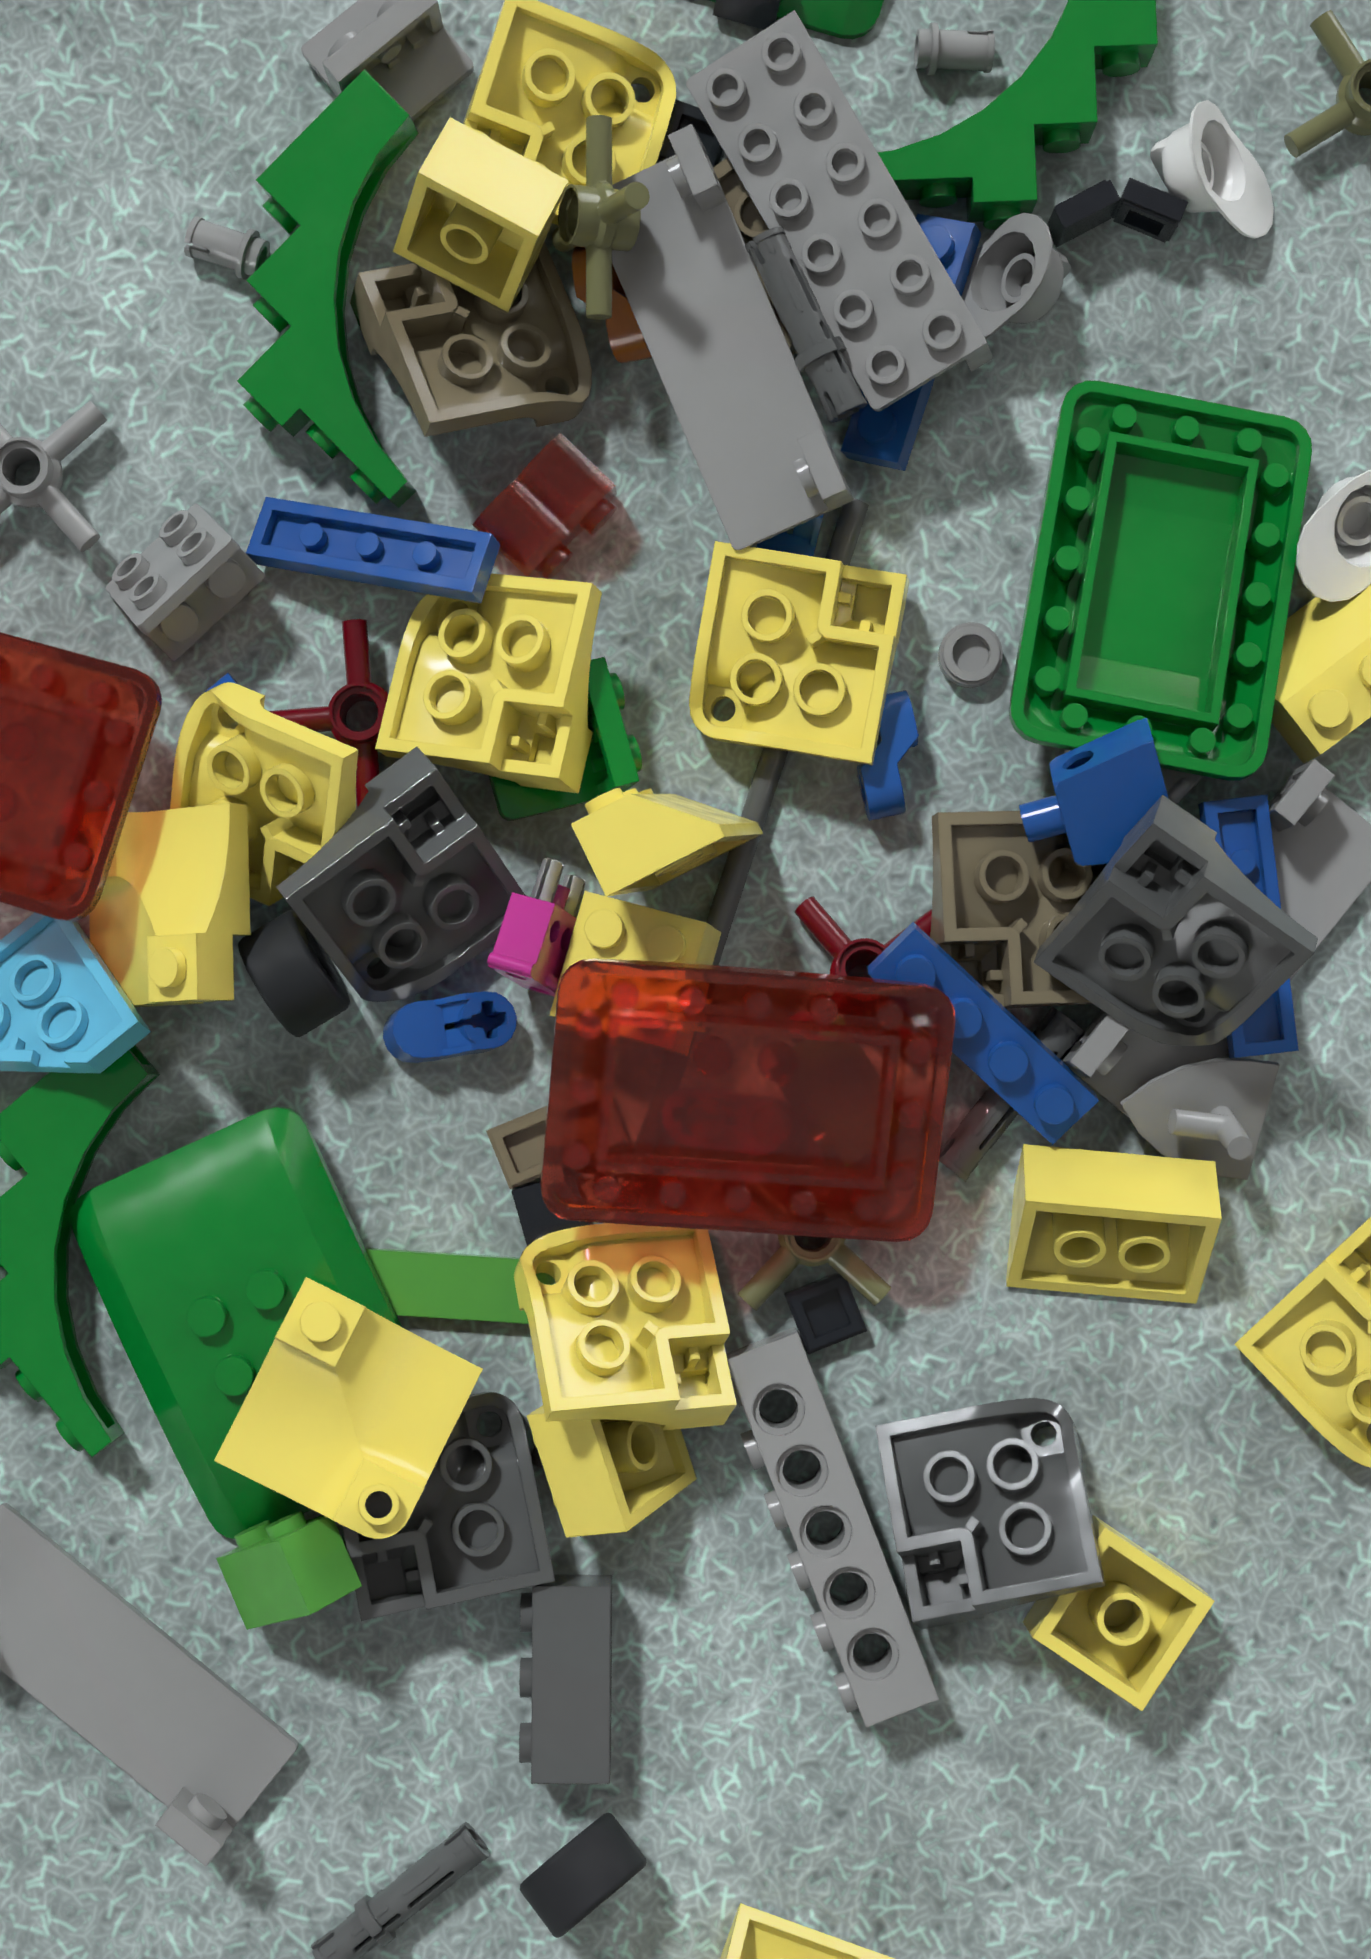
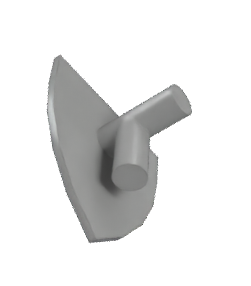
[1120,1058,1280,1180]

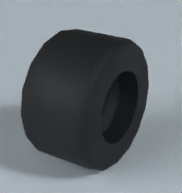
[238,910,350,1037]
[520,1813,647,1938]

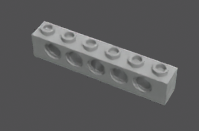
[726,1327,939,1728]

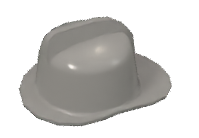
[961,213,1071,339]

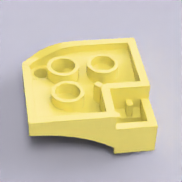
[463,0,676,225]
[689,541,909,765]
[375,574,602,793]
[170,682,358,906]
[69,803,251,1007]
[1234,1216,1371,1468]
[514,1217,737,1431]
[214,1277,483,1539]

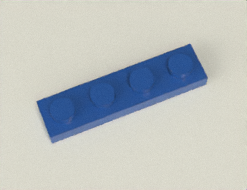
[840,213,982,471]
[246,497,500,603]
[1198,795,1299,1058]
[867,922,1099,1145]

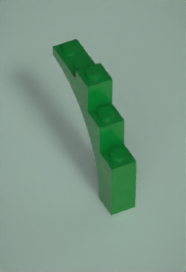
[877,0,1158,230]
[237,69,419,508]
[0,1045,160,1457]

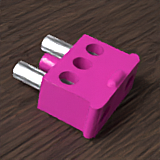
[487,858,586,997]

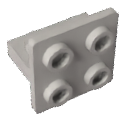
[301,0,474,121]
[105,503,266,662]

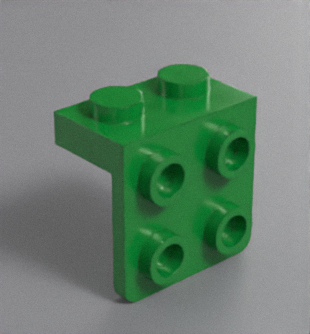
[488,657,642,821]

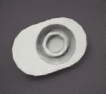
[1150,100,1274,239]
[1296,469,1371,602]

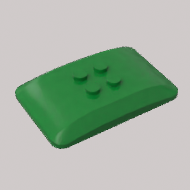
[1009,381,1312,781]
[70,1106,402,1539]

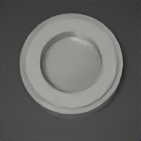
[938,622,1003,688]

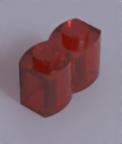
[472,432,617,579]

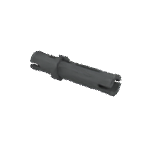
[745,226,868,423]
[934,1007,1084,1182]
[311,1822,490,1959]

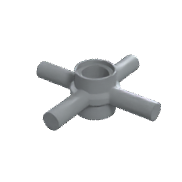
[0,401,107,552]

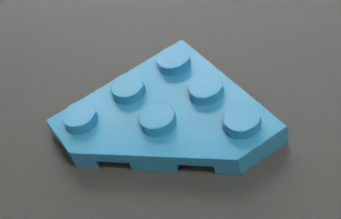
[0,896,151,1073]

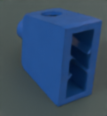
[1019,718,1169,866]

